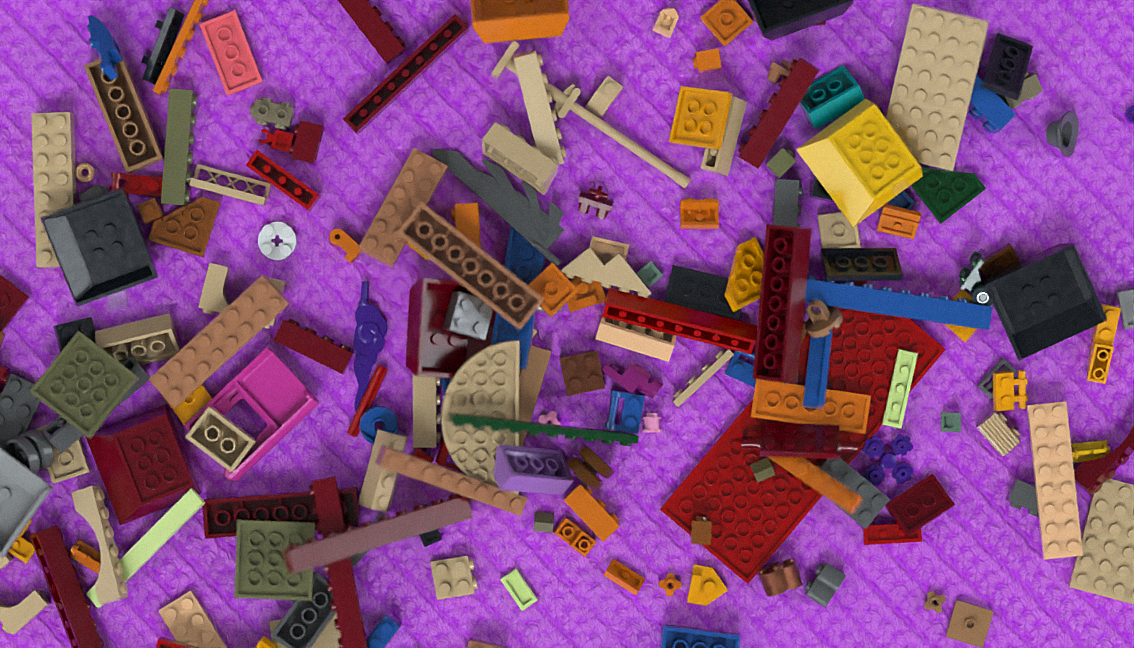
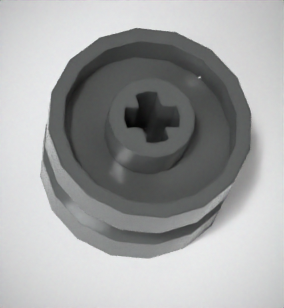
[5,429,53,474]

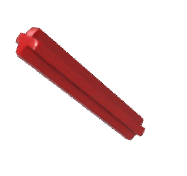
[347,365,388,437]

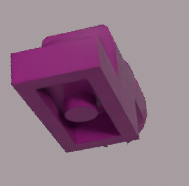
[602,364,663,399]

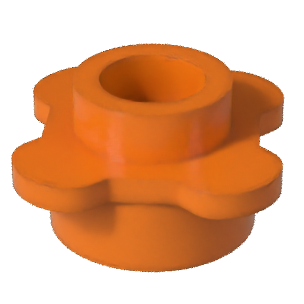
[659,573,682,596]

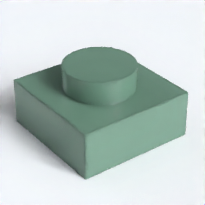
[636,261,663,288]
[940,412,961,432]

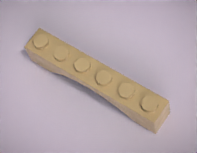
[71,486,128,604]

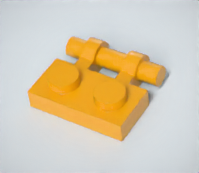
[993,370,1028,411]

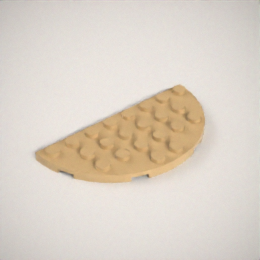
[441,340,519,494]

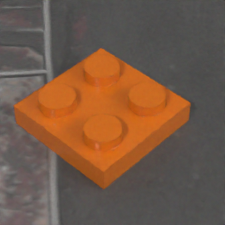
[699,0,753,47]
[528,262,579,317]

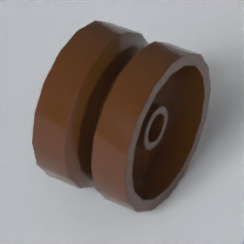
[566,444,615,492]

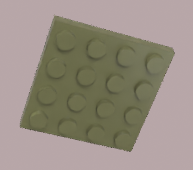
[29,331,139,439]
[234,520,316,601]

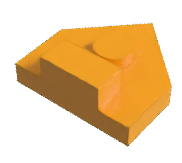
[687,564,728,606]

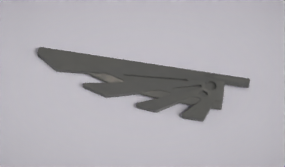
[432,149,564,267]

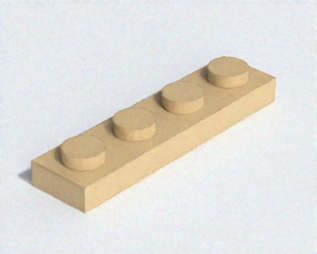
[672,349,734,407]

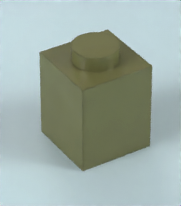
[765,148,796,179]

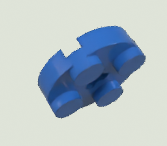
[359,405,398,444]

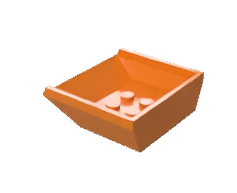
[470,0,570,43]

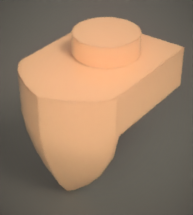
[652,7,679,38]

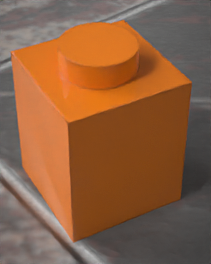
[692,48,722,73]

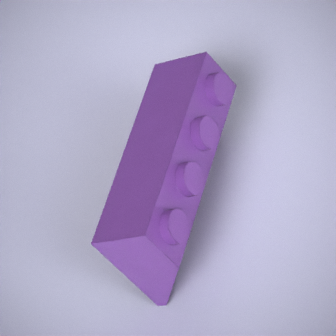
[494,445,574,495]

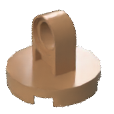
[805,299,843,338]

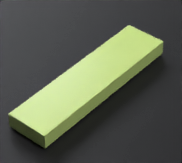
[882,349,918,428]

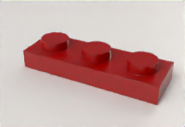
[863,523,922,545]

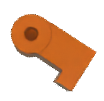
[329,229,361,264]

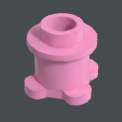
[642,413,662,433]

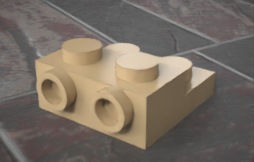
[430,555,478,600]

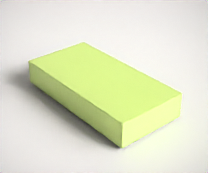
[500,568,538,611]

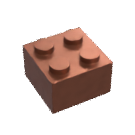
[560,351,605,396]

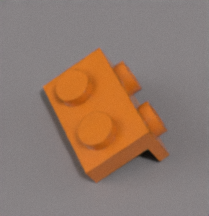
[680,198,719,229]

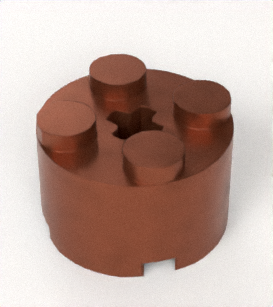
[758,558,802,597]

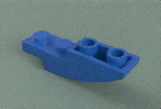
[87,15,123,80]

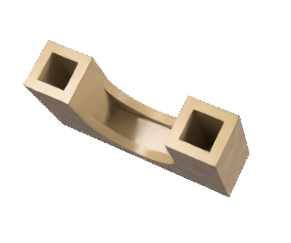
[198,263,286,329]
[0,553,51,635]

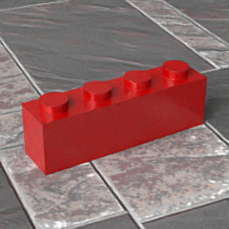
[246,150,321,212]

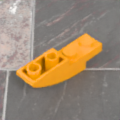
[1086,303,1121,384]

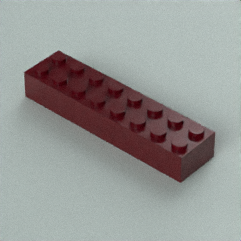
[753,224,812,383]
[202,487,361,539]

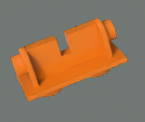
[70,540,101,574]

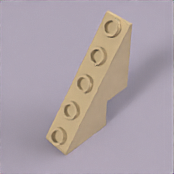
[561,247,652,298]

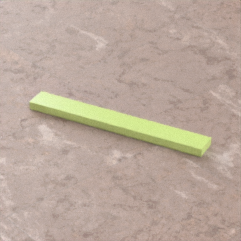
[86,489,205,608]

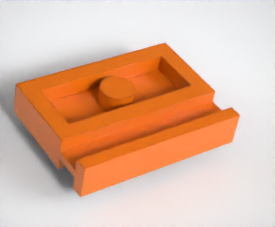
[877,204,921,240]

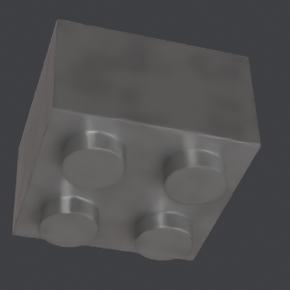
[442,292,493,340]

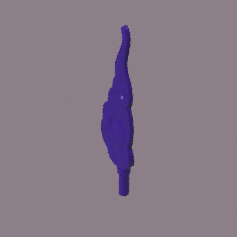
[354,281,387,411]

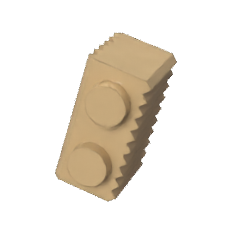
[976,412,1021,456]

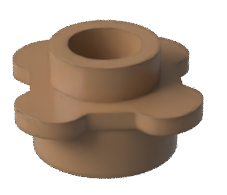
[924,591,946,613]

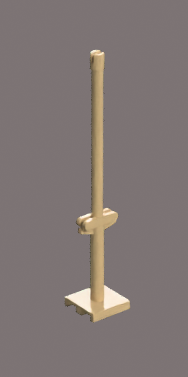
[491,40,691,188]

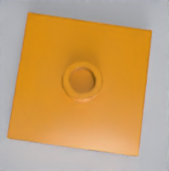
[163,384,213,425]

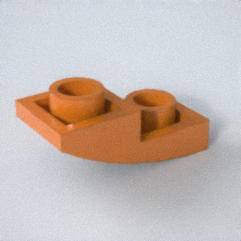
[553,516,596,557]

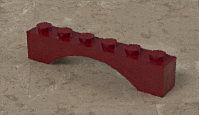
[1074,425,1134,496]

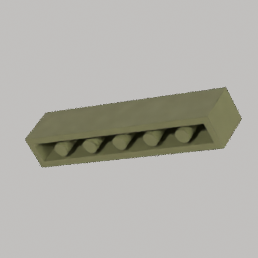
[161,88,198,206]

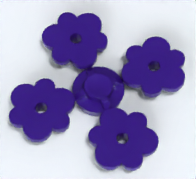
[862,434,914,486]

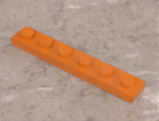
[153,0,210,96]
[767,456,863,514]

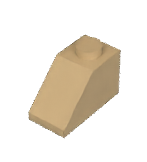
[585,76,623,119]

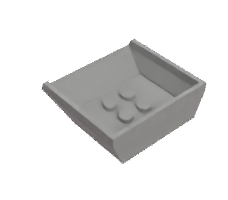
[0,448,53,558]

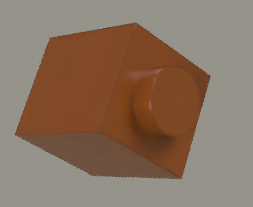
[137,198,165,224]
[690,516,712,545]

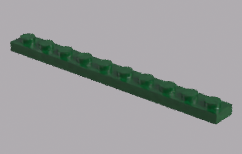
[448,412,639,446]

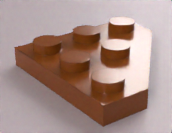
[148,197,221,258]

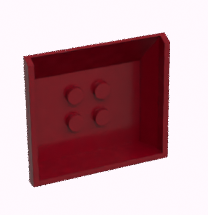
[405,278,496,378]
[85,404,201,525]

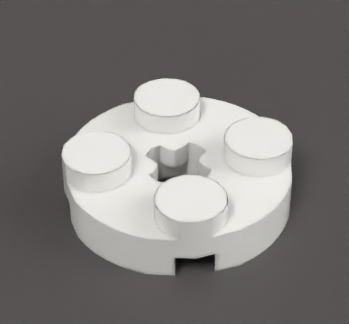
[258,222,297,260]

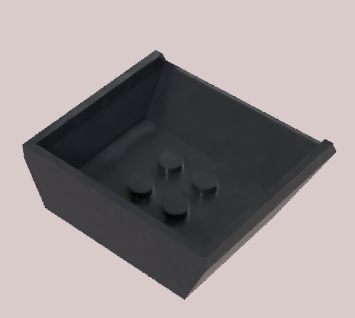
[748,0,853,41]
[40,187,158,306]
[984,243,1107,361]

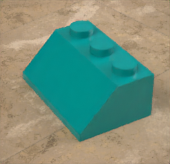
[799,65,865,129]

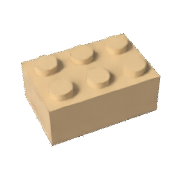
[185,406,257,473]

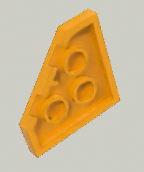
[725,237,764,312]

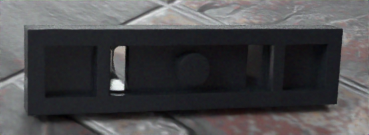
[141,8,185,85]

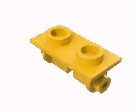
[1071,440,1110,463]

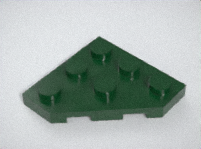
[910,167,986,224]

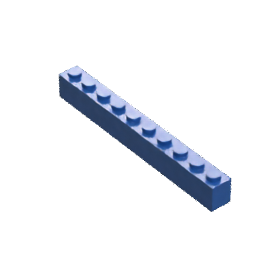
[805,275,993,330]

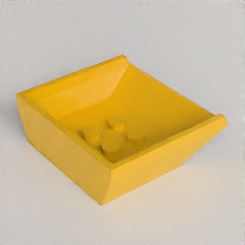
[796,99,923,227]

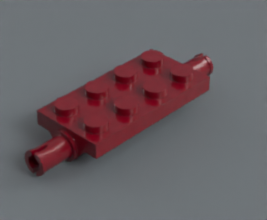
[741,422,858,459]

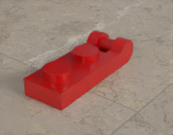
[109,172,163,197]

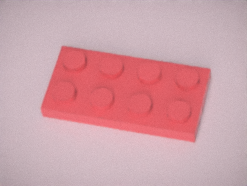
[199,10,263,96]

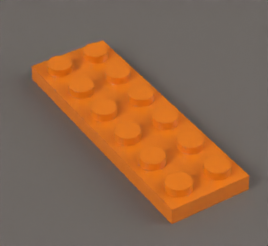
[750,379,871,434]

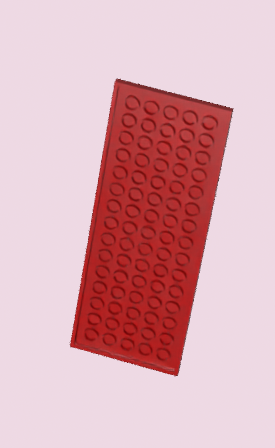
[660,281,946,584]

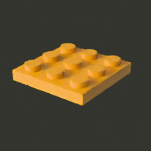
[669,86,733,150]

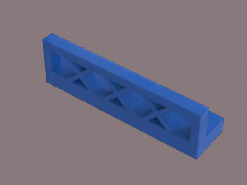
[802,329,833,409]

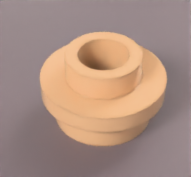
[75,163,95,182]

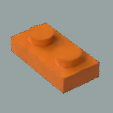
[603,559,645,596]

